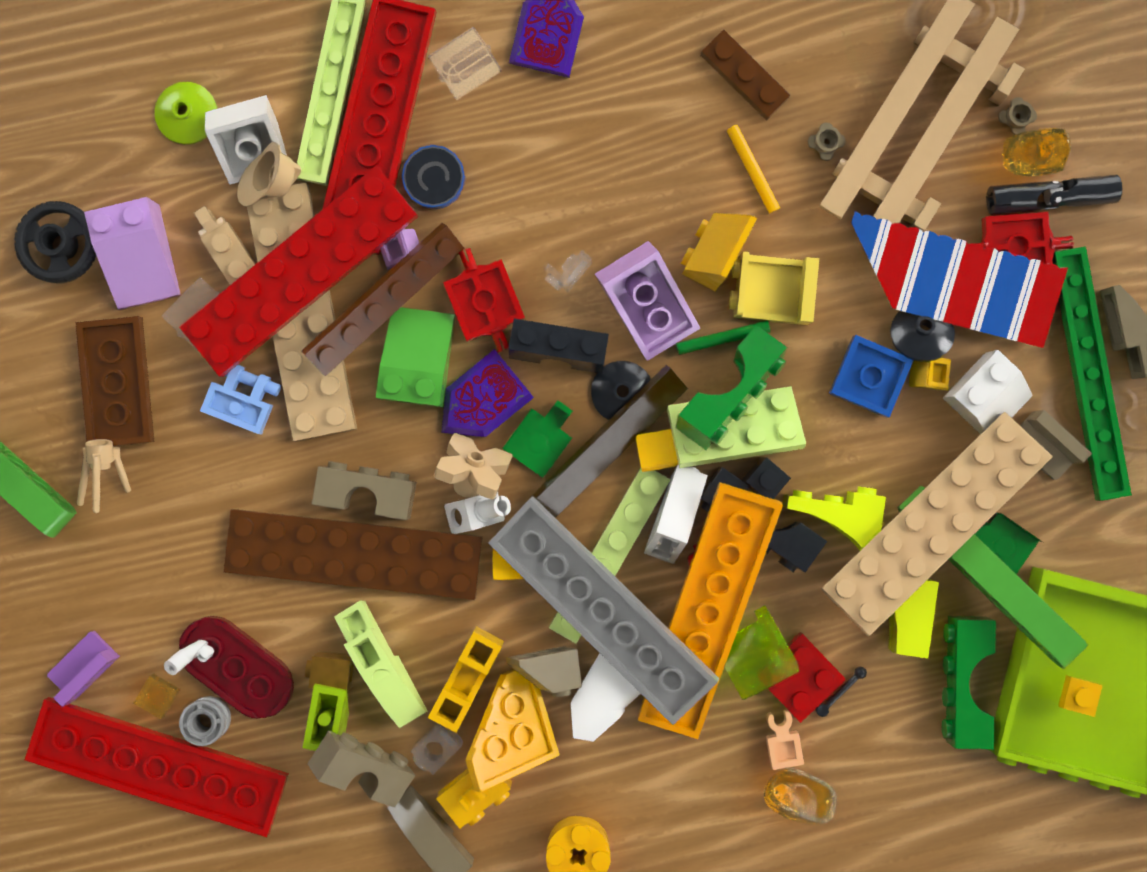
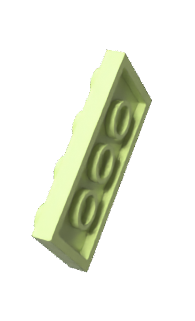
[667,386,806,468]

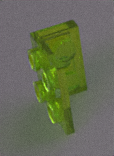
[725,605,800,700]

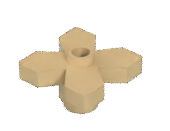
[434,433,512,500]

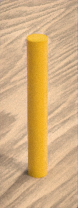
[726,125,780,214]

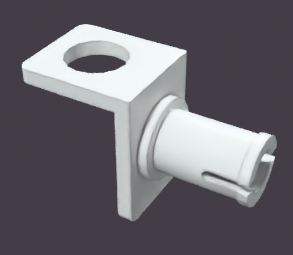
[444,492,511,534]

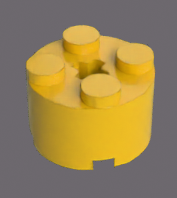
[546,816,611,872]

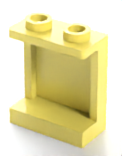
[729,251,819,325]

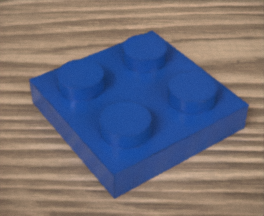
[829,335,914,418]

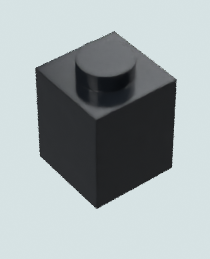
[742,457,791,499]

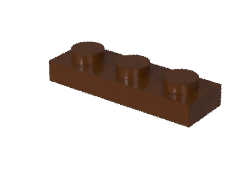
[701,29,790,121]

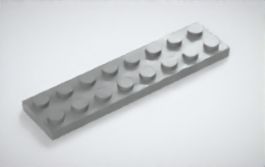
[489,497,719,725]

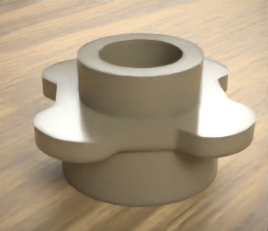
[999,97,1037,136]
[807,123,846,161]

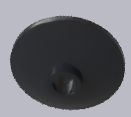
[890,311,955,362]
[591,361,651,420]

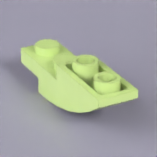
[334,600,428,728]

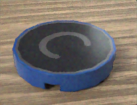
[402,145,465,210]

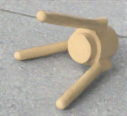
[77,439,131,513]

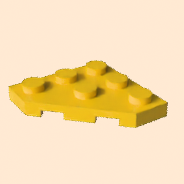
[465,669,560,792]

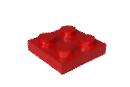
[755,632,846,723]

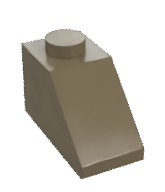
[506,646,582,697]

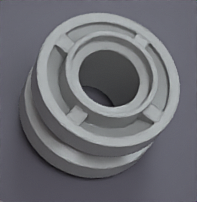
[179,696,231,746]

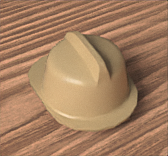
[237,142,301,206]

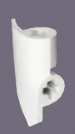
[571,653,641,741]

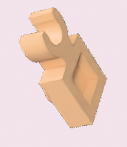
[766,709,804,770]

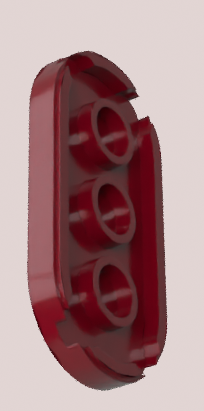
[179,616,294,719]

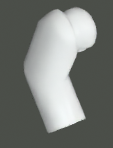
[164,640,214,675]

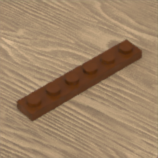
[301,223,465,376]

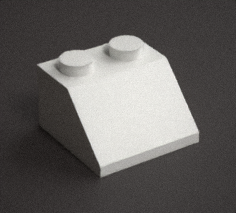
[205,95,287,184]
[943,350,1033,434]

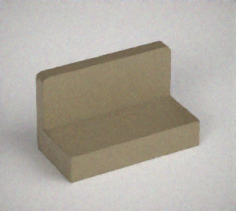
[1020,410,1092,480]

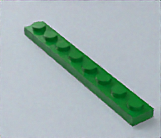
[1052,246,1132,501]

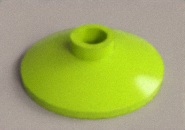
[155,82,217,145]

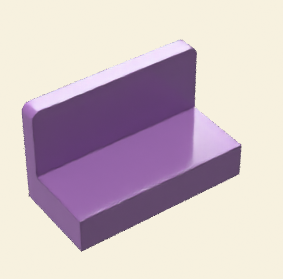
[47,631,120,707]

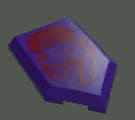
[509,0,584,78]
[441,349,534,437]

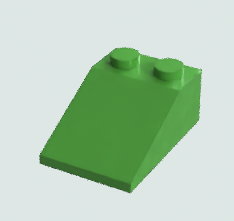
[376,307,455,407]

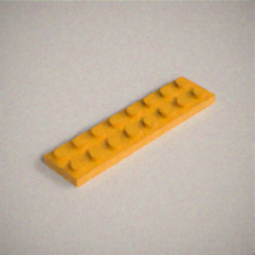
[638,482,783,739]

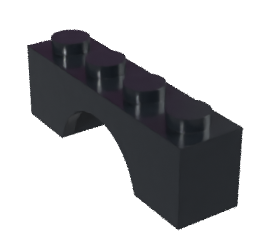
[700,467,827,573]

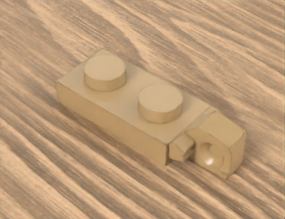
[194,206,256,285]

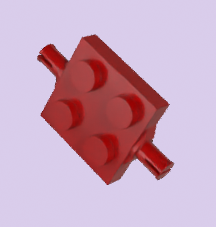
[977,212,1074,264]
[443,248,525,353]

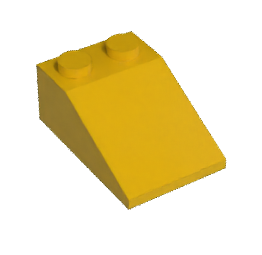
[680,213,757,291]

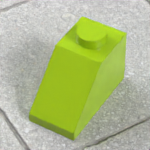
[302,684,349,751]

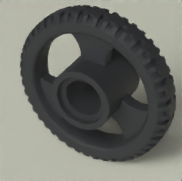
[14,201,96,283]

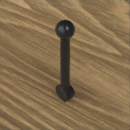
[816,666,867,717]

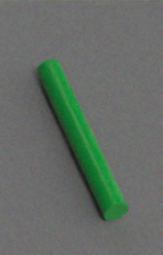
[676,320,770,355]

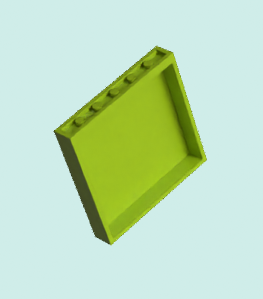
[988,566,1147,798]

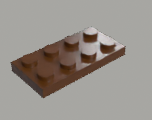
[75,316,154,446]

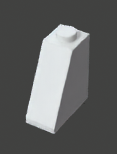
[644,465,708,564]

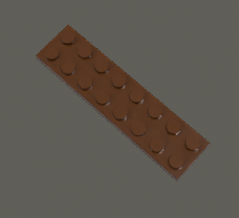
[224,509,483,600]

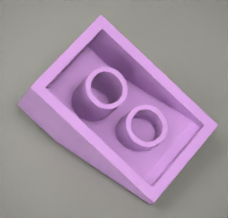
[84,197,181,310]
[595,241,701,361]

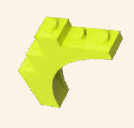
[782,486,939,659]

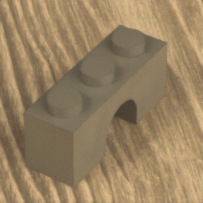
[312,461,417,520]
[308,731,415,808]

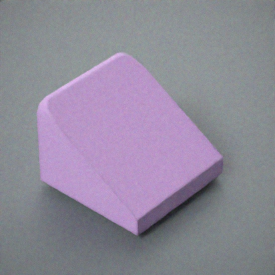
[380,229,419,270]

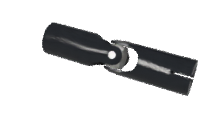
[986,175,1123,215]

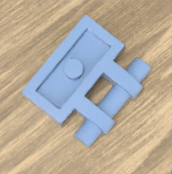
[200,365,281,435]

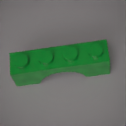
[675,325,787,450]
[942,616,996,750]

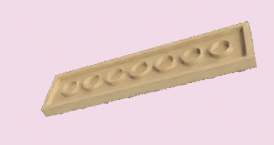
[247,182,357,441]
[821,411,1053,637]

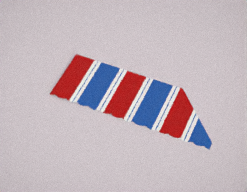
[851,211,1068,348]

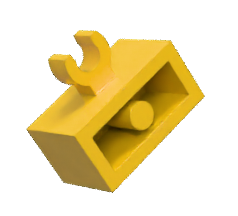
[436,768,512,829]

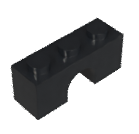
[509,318,609,374]

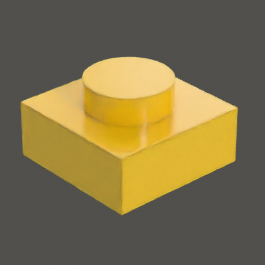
[1058,675,1103,717]

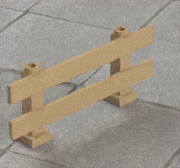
[819,0,1025,232]

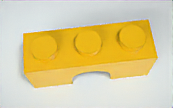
[428,626,504,733]

